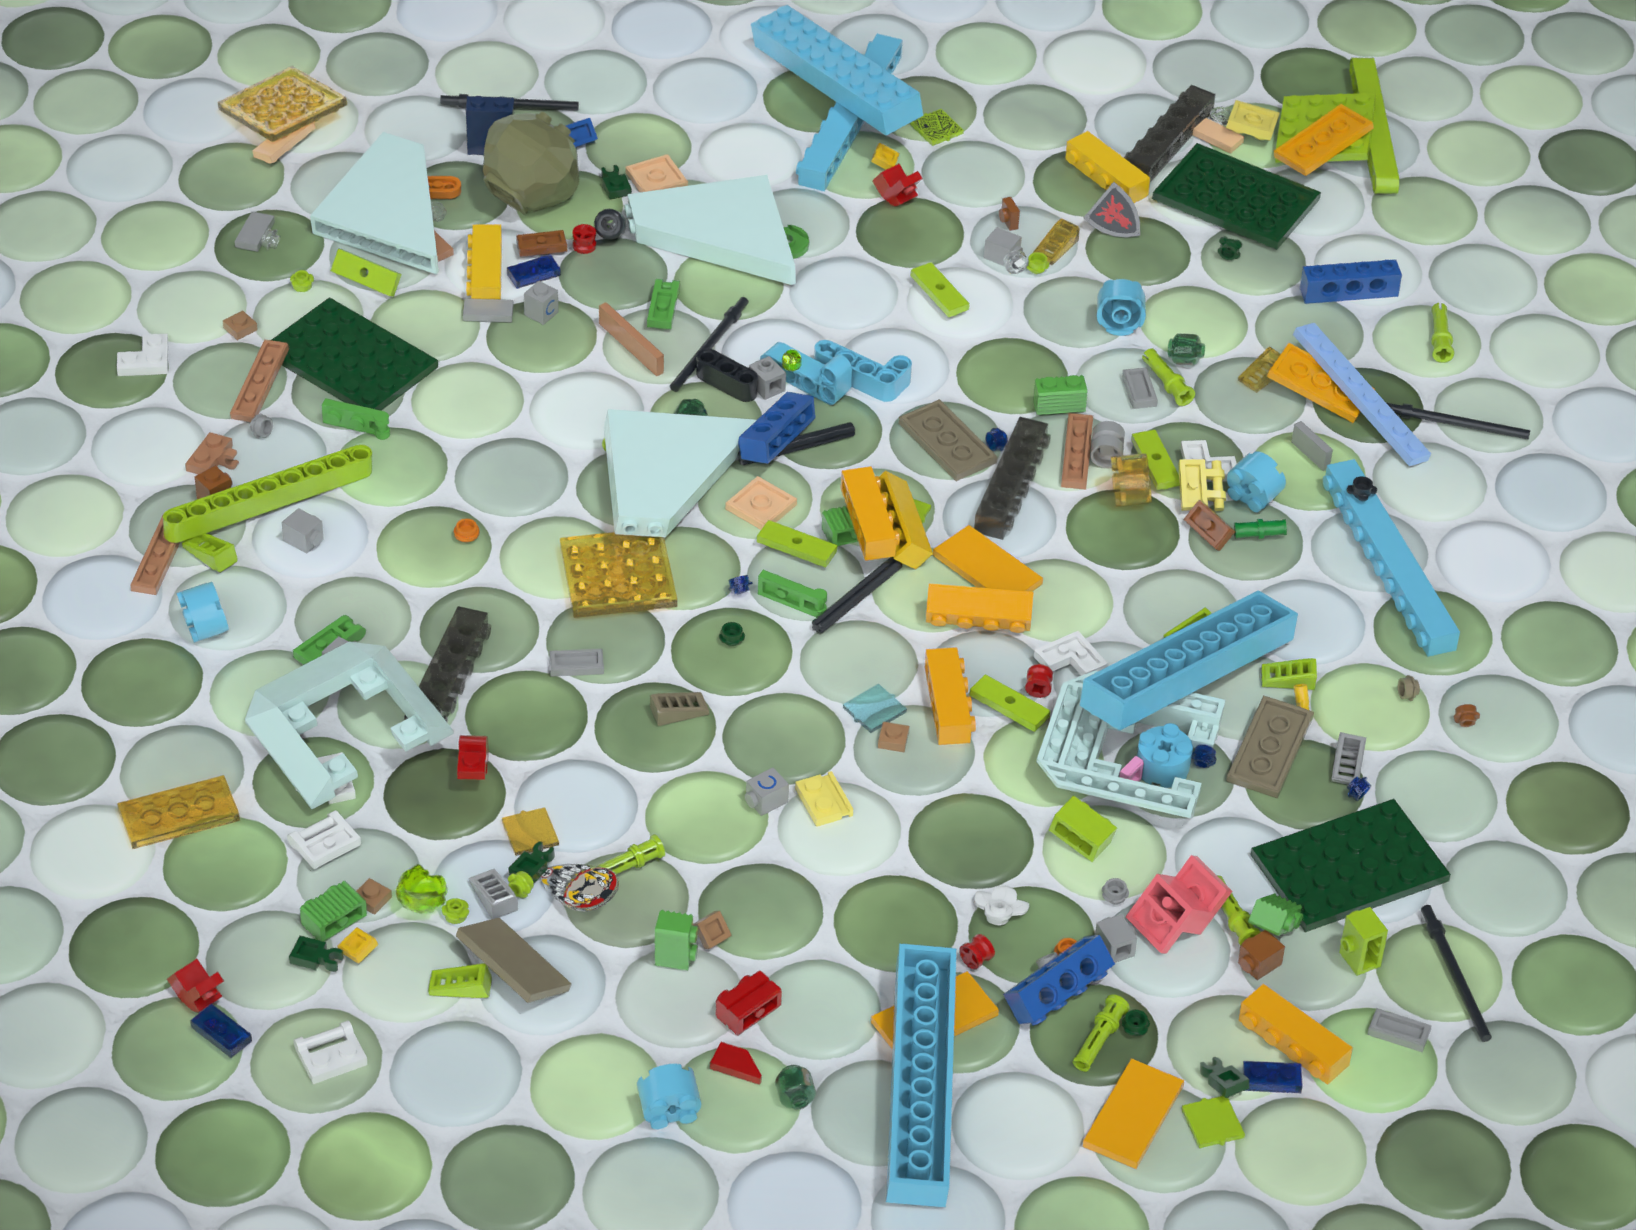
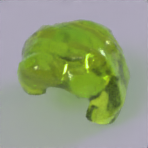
[396,864,448,914]

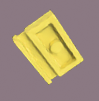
[795,771,853,827]

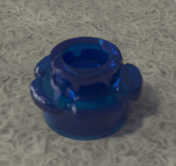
[985,428,1008,451]
[728,575,753,595]
[1191,745,1217,768]
[1347,776,1372,801]

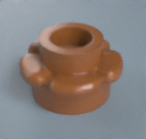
[1454,704,1480,727]

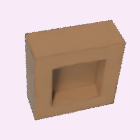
[223,310,257,340]
[878,722,910,752]
[356,878,392,915]
[693,911,732,949]

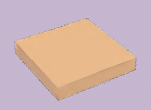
[626,154,688,192]
[725,476,797,530]

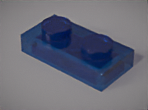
[507,254,561,289]
[190,1004,252,1058]
[1242,1061,1303,1093]

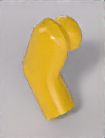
[1294,684,1309,710]

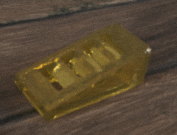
[1033,218,1080,265]
[1238,346,1281,393]

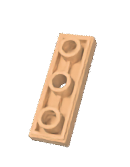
[252,116,315,163]

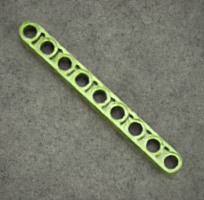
[1349,57,1399,194]
[163,445,372,543]

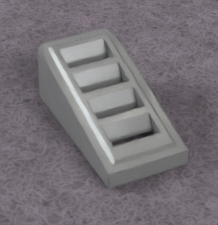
[1331,732,1367,787]
[469,869,518,919]

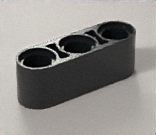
[696,348,758,402]

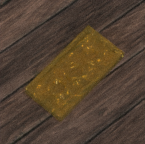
[117,775,240,849]

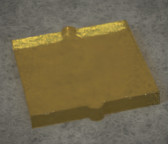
[502,807,559,856]

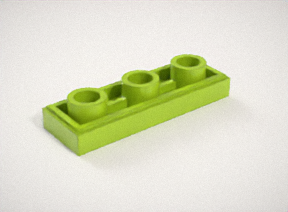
[330,248,402,297]
[910,262,970,317]
[1131,430,1180,490]
[757,520,838,568]
[969,674,1051,732]

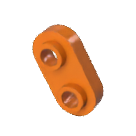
[428,176,462,199]

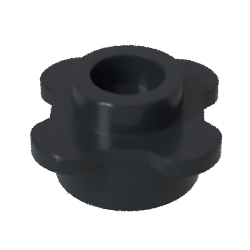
[1347,476,1377,501]

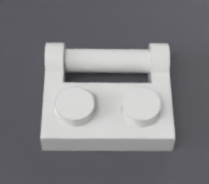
[287,810,361,869]
[293,1020,367,1084]

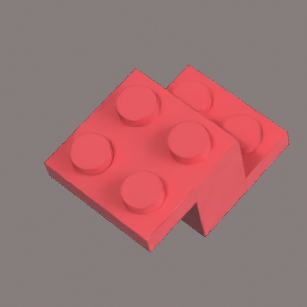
[1126,855,1233,954]

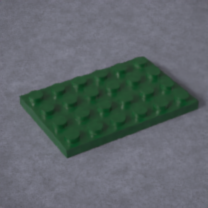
[1152,143,1321,250]
[271,297,438,411]
[1250,799,1451,932]

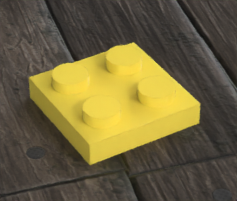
[1226,100,1280,141]

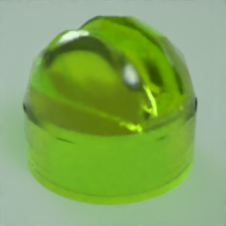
[782,349,802,371]

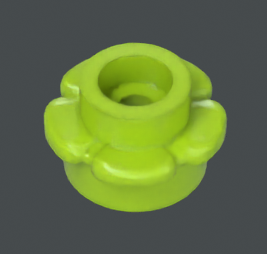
[1026,252,1049,274]
[290,270,314,292]
[508,871,534,898]
[442,898,469,924]

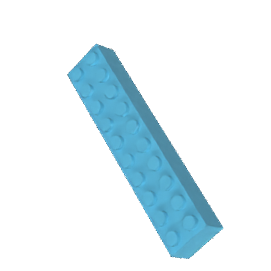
[751,5,923,136]
[1080,590,1298,731]
[886,943,957,1207]

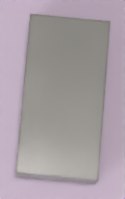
[235,211,275,252]
[463,298,514,322]
[1122,367,1158,409]
[1291,421,1333,471]
[549,649,604,677]
[1367,1008,1432,1052]

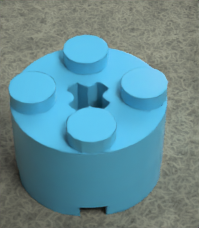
[1097,279,1146,336]
[1227,451,1286,513]
[176,582,229,643]
[1137,723,1193,788]
[637,1064,701,1129]

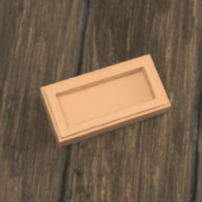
[1193,118,1244,154]

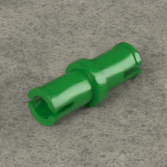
[1234,519,1287,539]

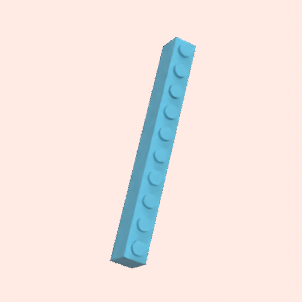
[796,34,903,192]
[1323,459,1460,657]

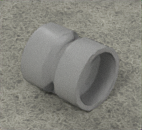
[1090,421,1125,469]

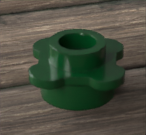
[1217,236,1242,260]

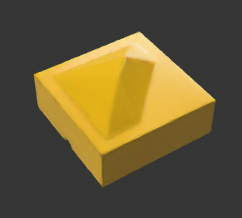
[871,142,899,170]
[337,927,378,964]

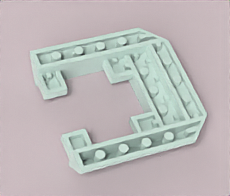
[245,642,454,809]
[1037,670,1225,818]

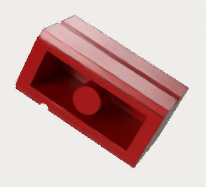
[716,970,782,1035]

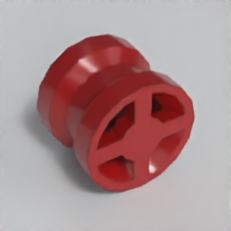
[572,224,596,254]
[1025,664,1053,698]
[959,934,995,970]

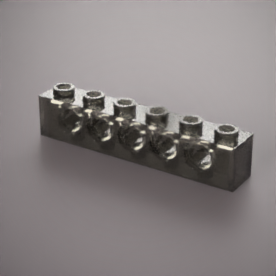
[1124,85,1216,183]
[974,417,1051,540]
[404,606,492,723]

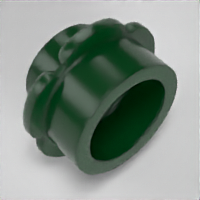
[719,622,745,646]
[1122,1009,1150,1036]

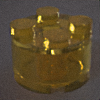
[1110,453,1152,507]

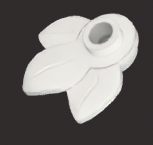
[974,886,1029,925]

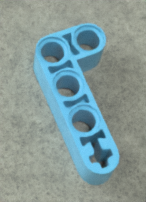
[814,340,912,402]
[760,342,852,405]

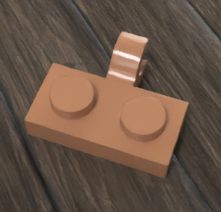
[185,432,239,474]

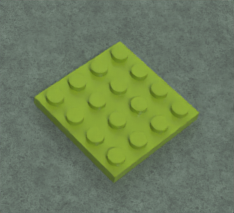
[1275,93,1376,163]

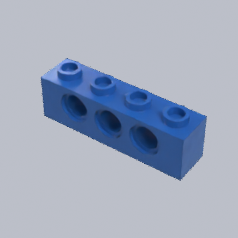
[1300,259,1402,304]
[738,391,816,464]
[1003,935,1115,1025]

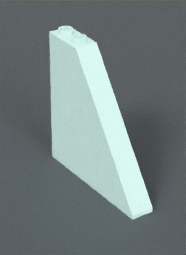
[310,132,439,274]
[624,175,796,285]
[604,409,756,537]

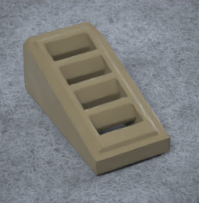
[650,692,709,726]

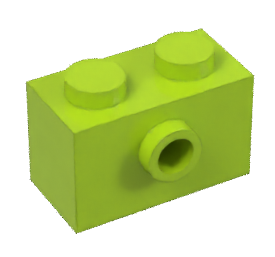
[1049,795,1117,862]
[1339,907,1388,976]

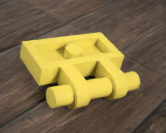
[1178,459,1226,511]

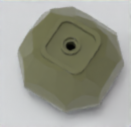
[483,111,579,215]

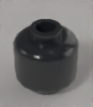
[594,208,626,240]

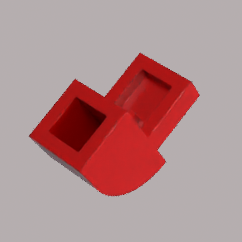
[872,164,923,206]
[457,735,489,780]
[167,959,224,1012]

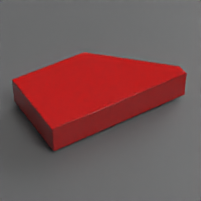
[710,1042,762,1085]

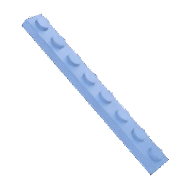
[1293,323,1431,467]

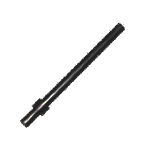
[440,94,579,111]
[670,297,749,392]
[1386,402,1530,440]
[1421,905,1492,1042]

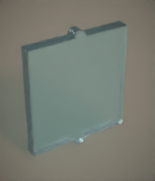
[843,683,907,733]

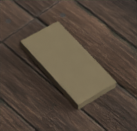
[899,399,997,481]
[1226,695,1314,798]
[456,917,572,1003]

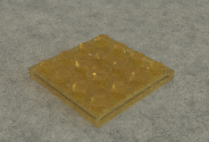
[217,66,347,142]
[560,532,677,618]

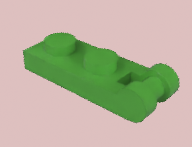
[647,279,680,329]
[322,398,390,440]
[758,570,827,617]
[293,615,366,665]

